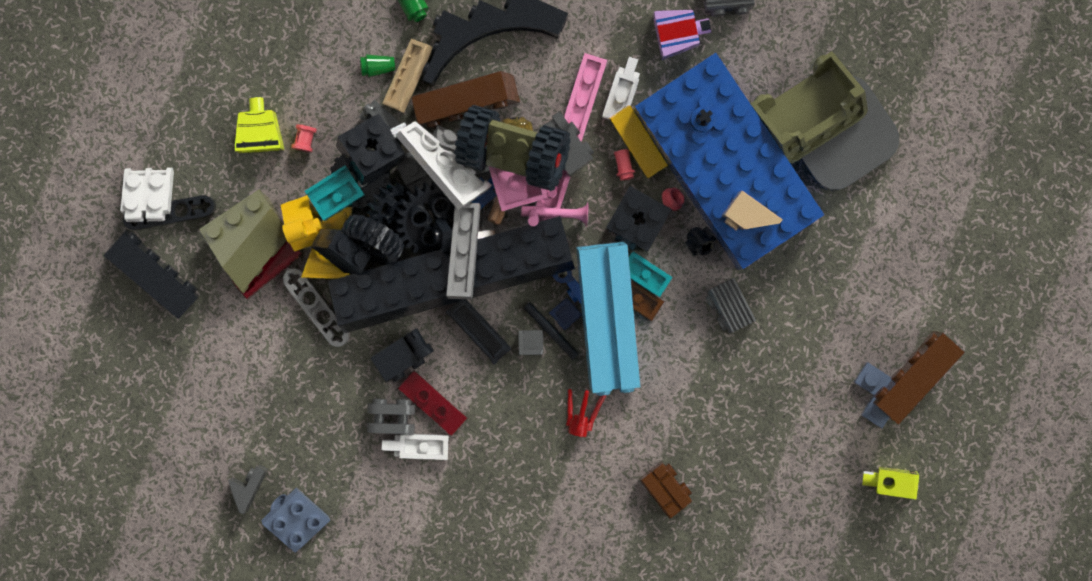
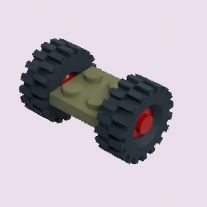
[454,105,571,191]

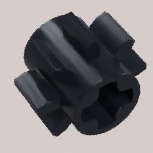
[685,226,716,256]

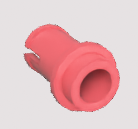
[614,149,635,181]

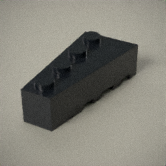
[103,229,199,319]

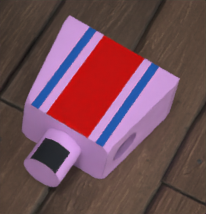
[653,10,711,60]

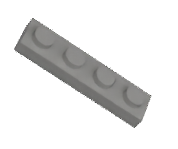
[446,203,481,300]

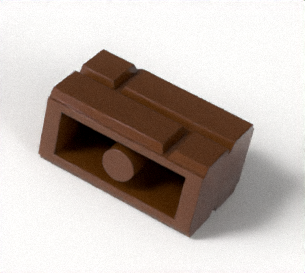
[639,461,692,519]

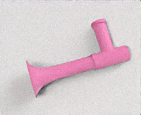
[521,202,588,227]

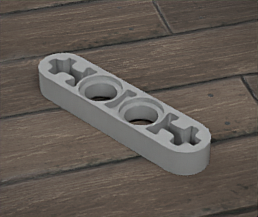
[283,269,349,347]

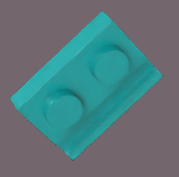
[305,165,365,221]

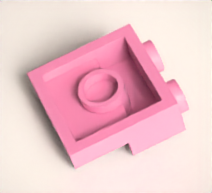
[488,166,551,211]

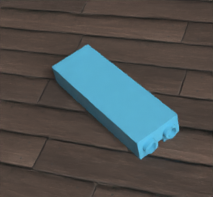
[576,242,640,396]

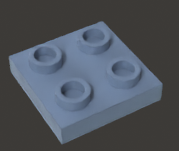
[261,488,330,553]

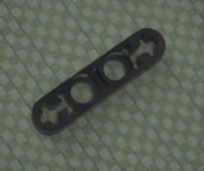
[123,195,216,230]

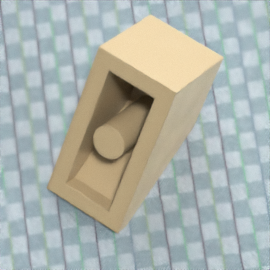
[722,191,783,231]

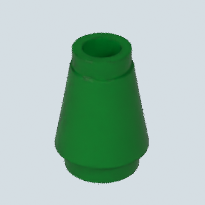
[360,54,395,78]

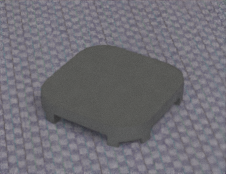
[801,76,899,191]

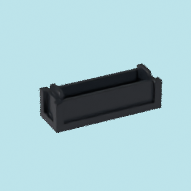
[445,299,512,365]

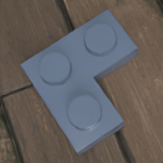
[854,362,891,428]

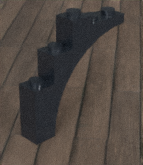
[421,0,568,87]

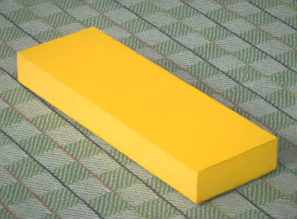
[609,105,668,178]

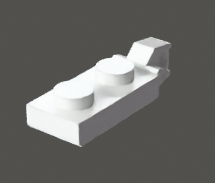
[602,57,640,120]
[382,434,449,460]

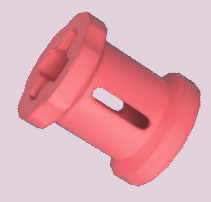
[291,124,317,153]

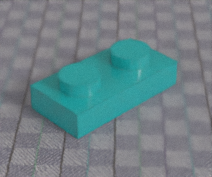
[629,251,673,297]

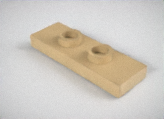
[382,39,433,113]

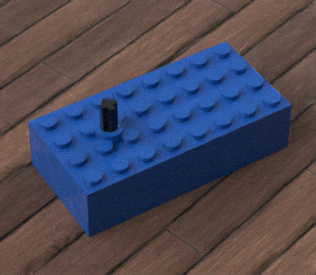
[633,53,824,270]

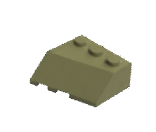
[199,189,287,293]

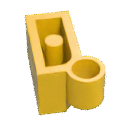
[281,195,323,251]

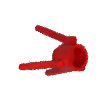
[566,389,607,437]

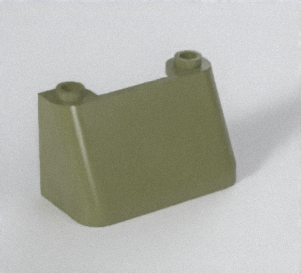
[750,51,868,164]

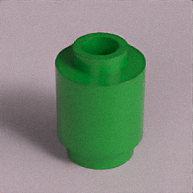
[397,0,429,22]

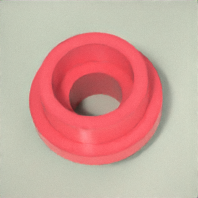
[662,188,684,211]

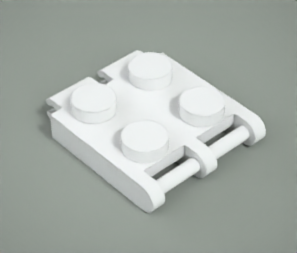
[120,168,174,222]

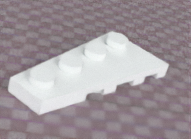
[396,121,492,210]

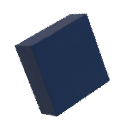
[549,298,582,331]

